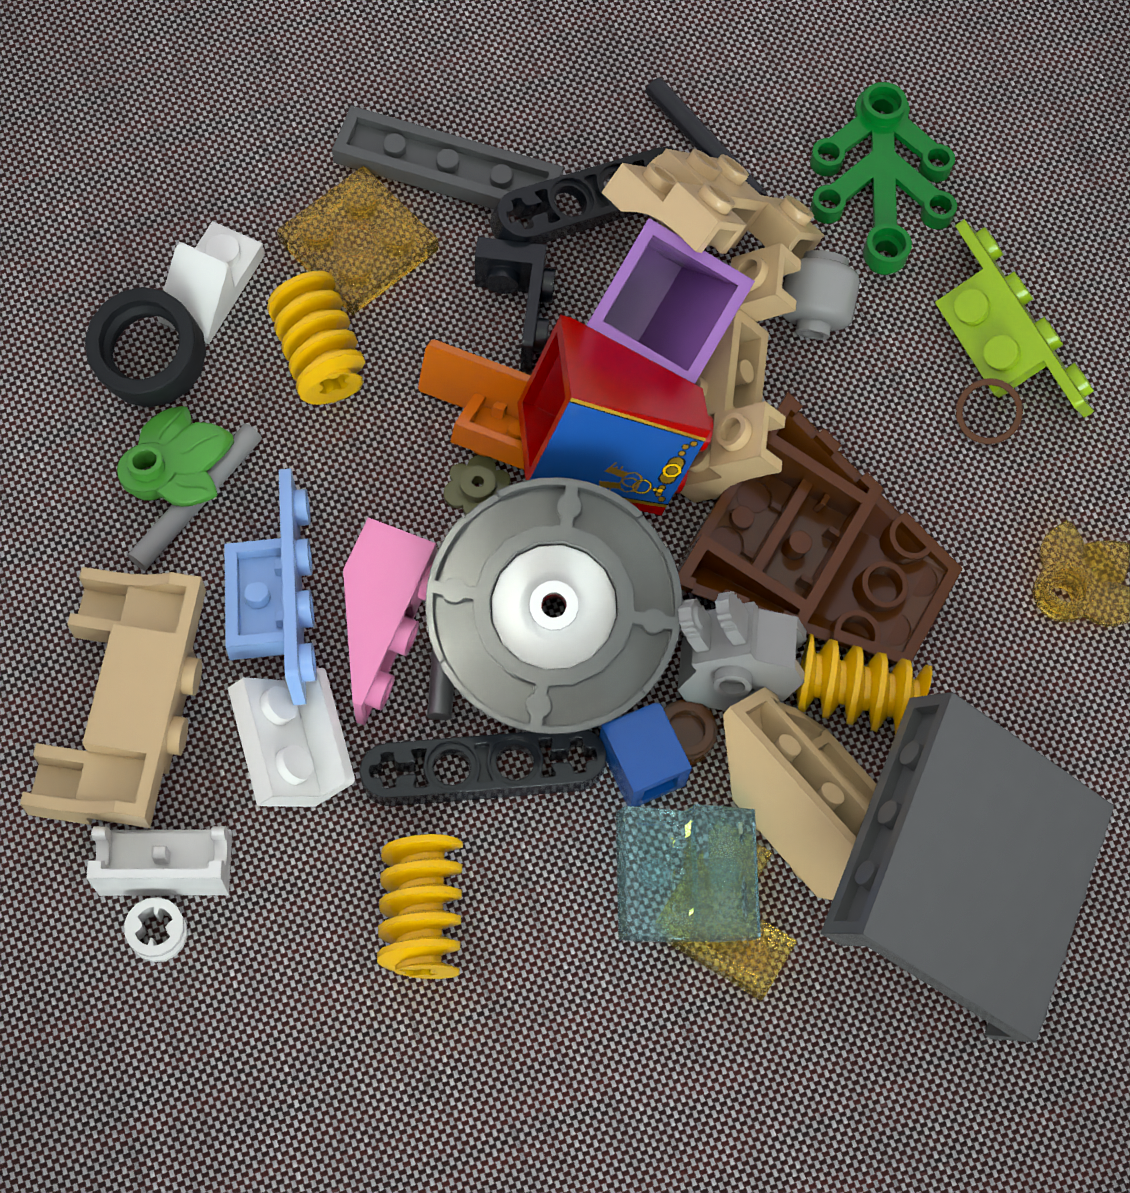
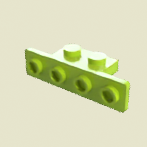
[935,219,1094,418]

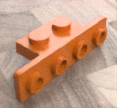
[418,339,531,470]

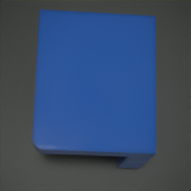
[599,703,692,810]

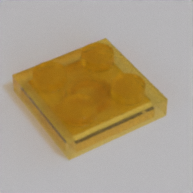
[277,166,438,316]

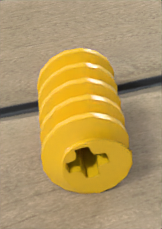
[267,271,365,405]
[794,634,932,735]
[377,834,463,979]

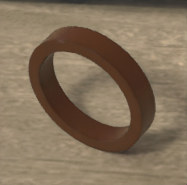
[956,378,1023,444]

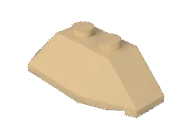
[723,687,877,900]

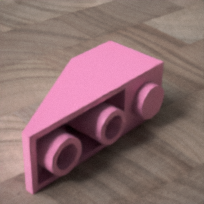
[343,517,437,726]

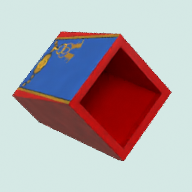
[517,315,714,516]

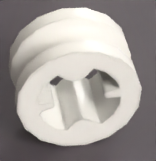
[124,897,188,962]

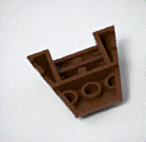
[677,392,963,666]

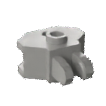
[677,591,807,711]

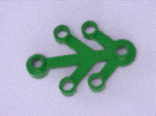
[810,82,957,275]

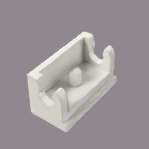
[87,826,232,896]

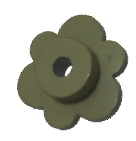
[444,455,510,515]

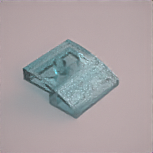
[616,804,761,942]

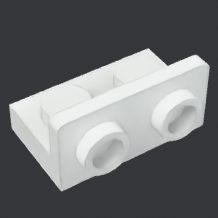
[228,667,355,807]

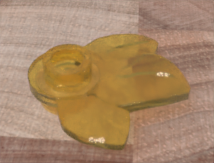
[1033,521,1130,627]

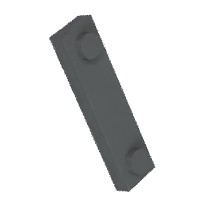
[332,105,564,220]

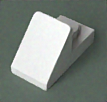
[157,221,265,344]

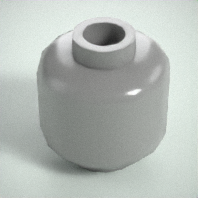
[782,250,860,340]

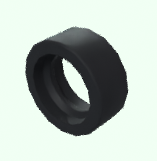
[85,287,206,407]

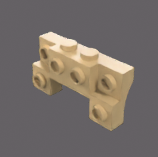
[601,149,825,259]
[680,243,801,503]
[20,567,206,828]

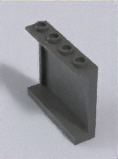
[820,692,1114,1043]

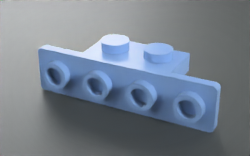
[224,468,317,705]

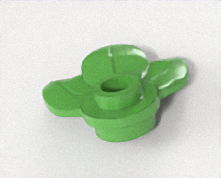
[117,406,234,507]

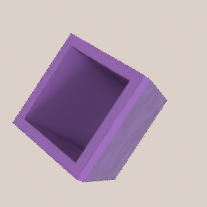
[587,218,755,384]

